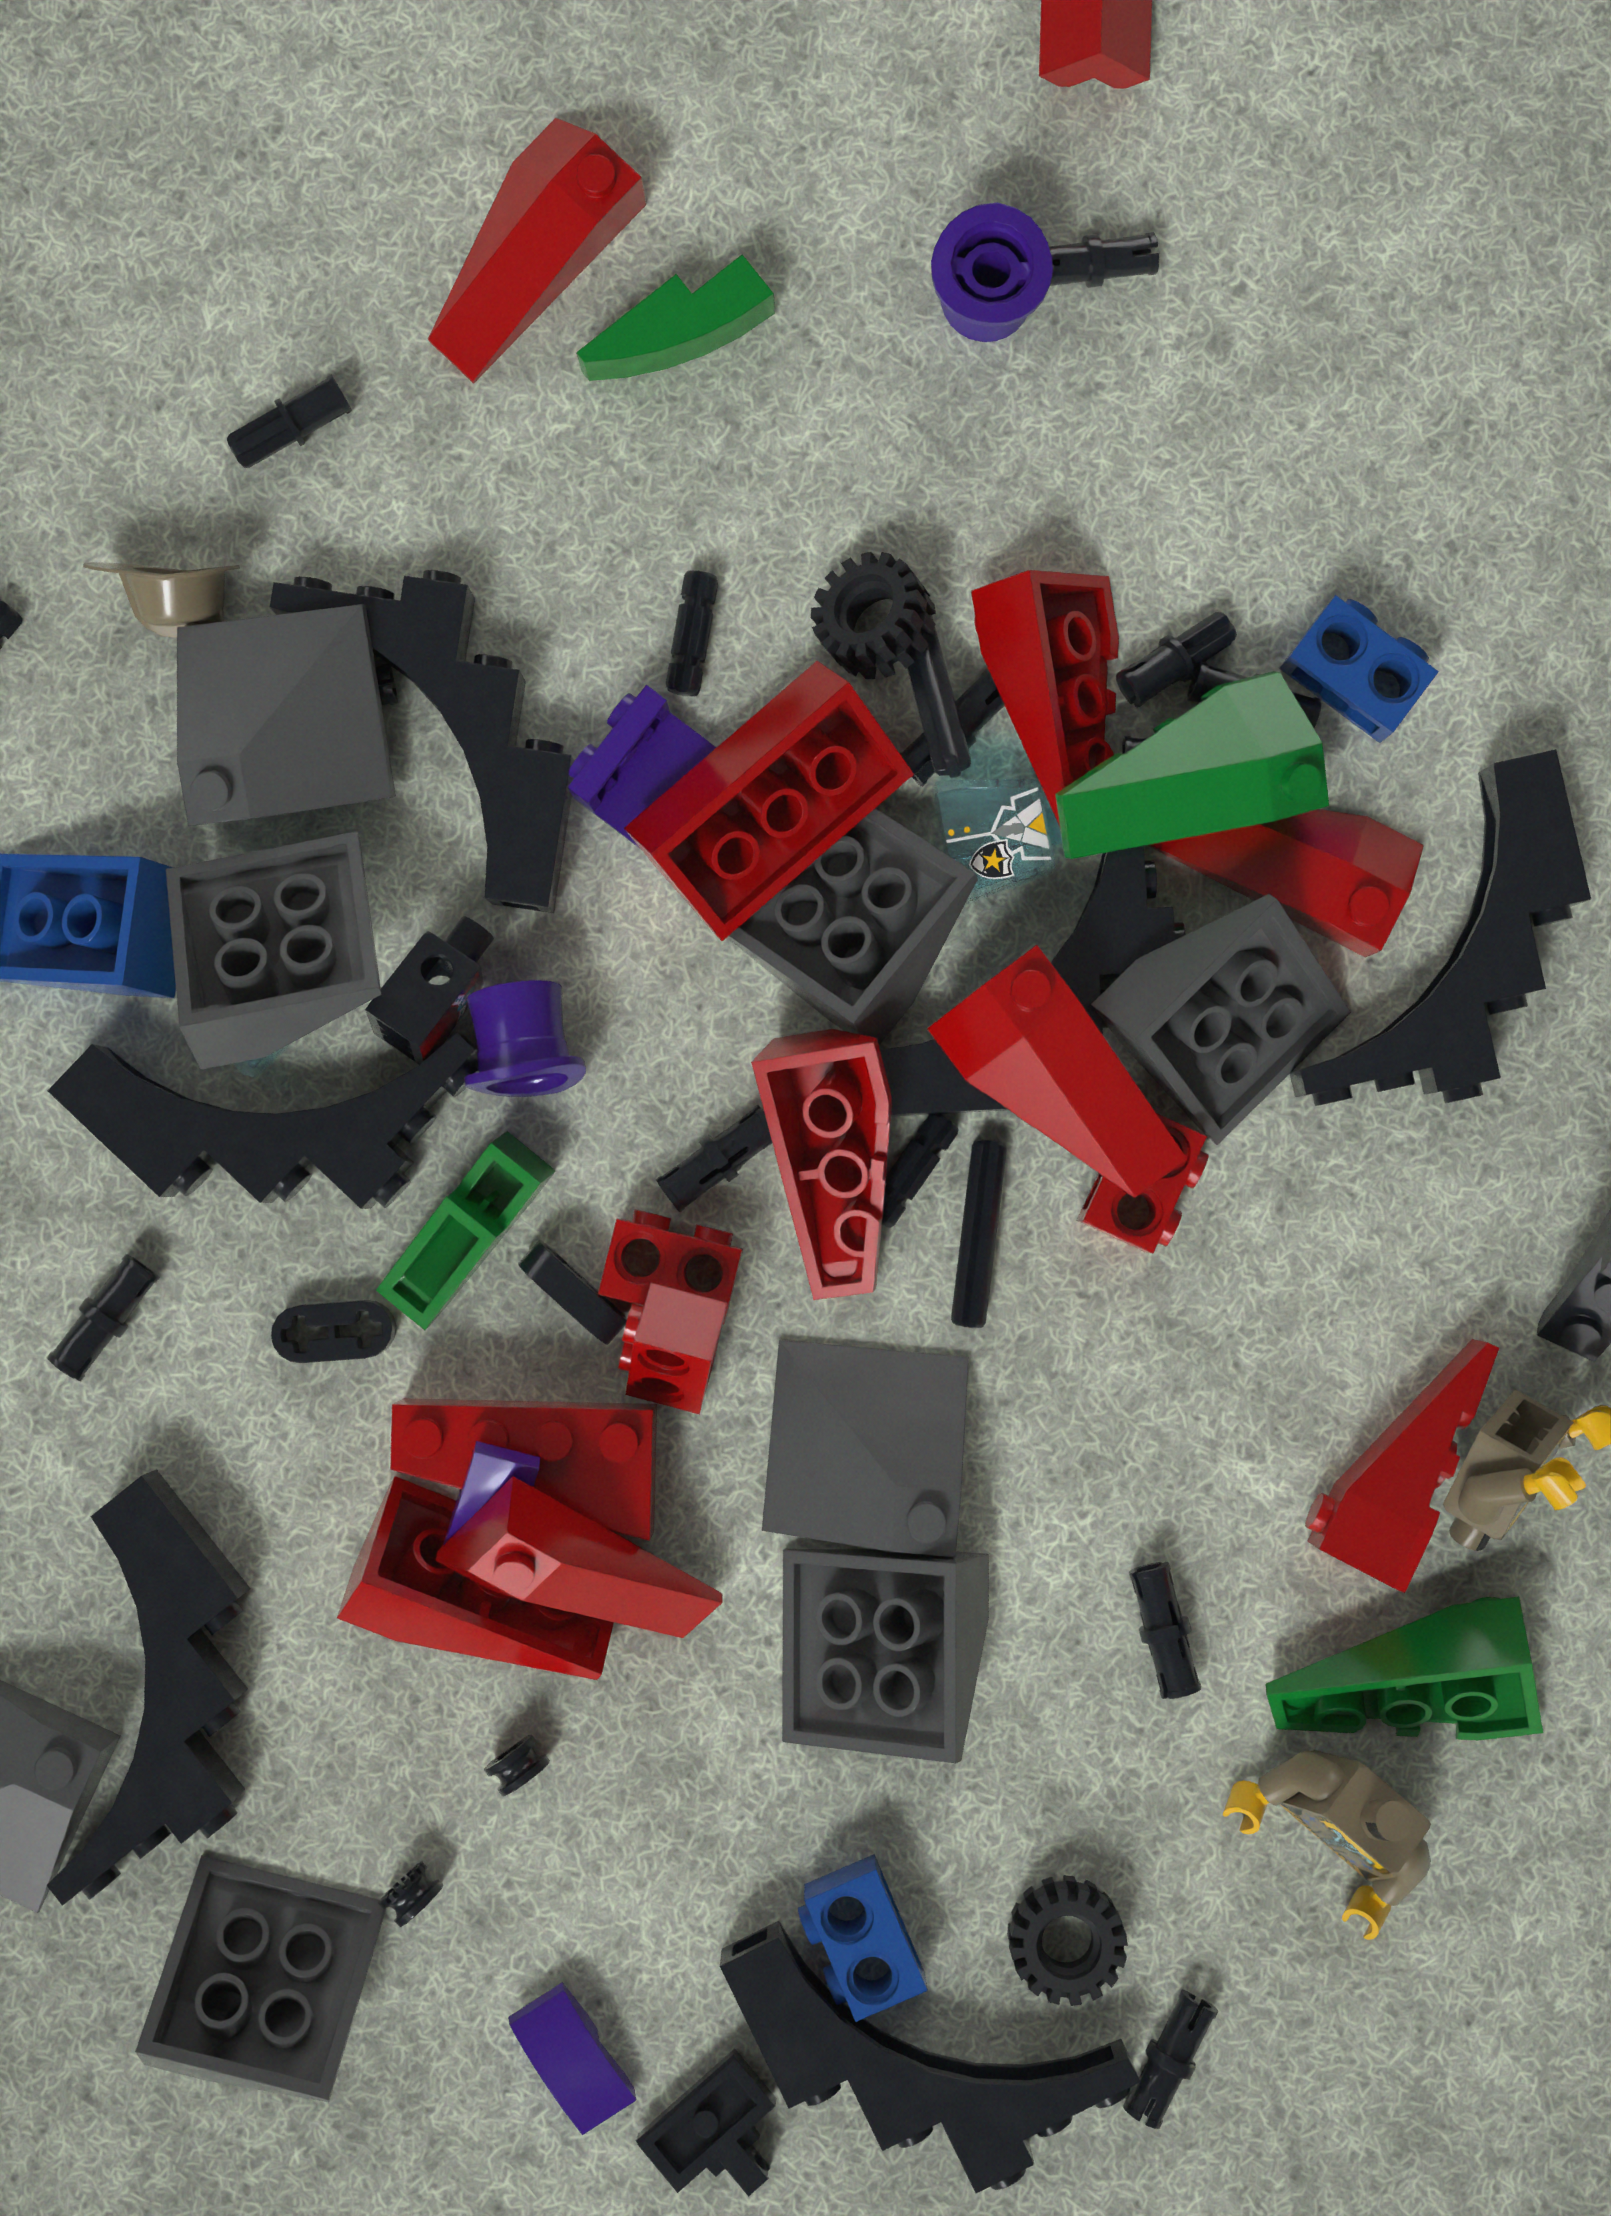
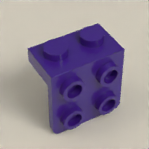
[568,685,716,849]

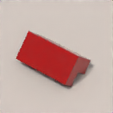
[1039,0,1152,89]

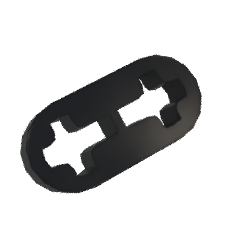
[518,1240,627,1345]
[271,1300,396,1363]

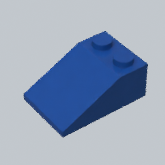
[0,854,176,999]

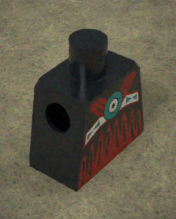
[365,916,494,1065]

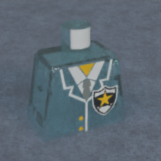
[932,779,1063,906]

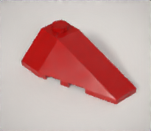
[428,118,646,384]
[971,570,1119,826]
[1147,809,1424,958]
[927,945,1187,1198]
[751,1029,892,1300]
[1305,1339,1499,1593]
[337,1476,614,1680]
[436,1476,723,1638]

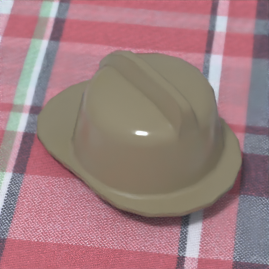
[83,562,240,638]

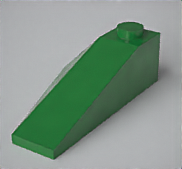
[1055,671,1329,859]
[1265,1596,1543,1741]

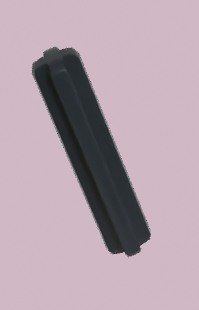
[907,615,971,778]
[951,1139,1007,1328]

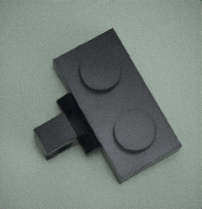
[636,2048,777,2197]

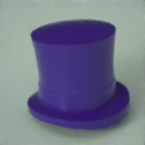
[931,202,1053,342]
[464,980,586,1097]

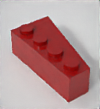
[390,1398,657,1541]

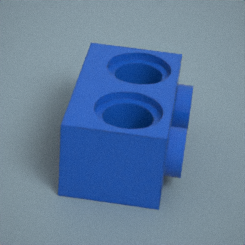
[1279,595,1439,743]
[797,1854,928,2022]

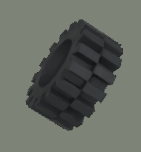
[810,552,936,679]
[1007,1875,1128,2006]

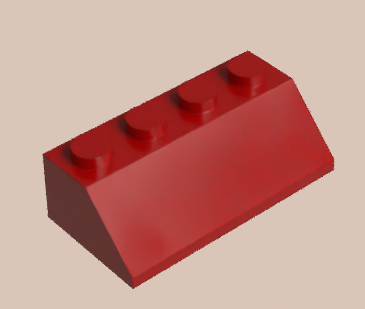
[624,661,914,941]

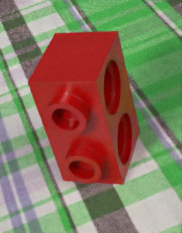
[1076,1113,1209,1254]
[598,1209,743,1325]
[618,1283,727,1415]

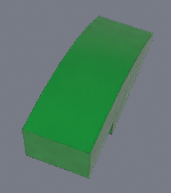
[576,254,775,381]
[376,1131,556,1330]

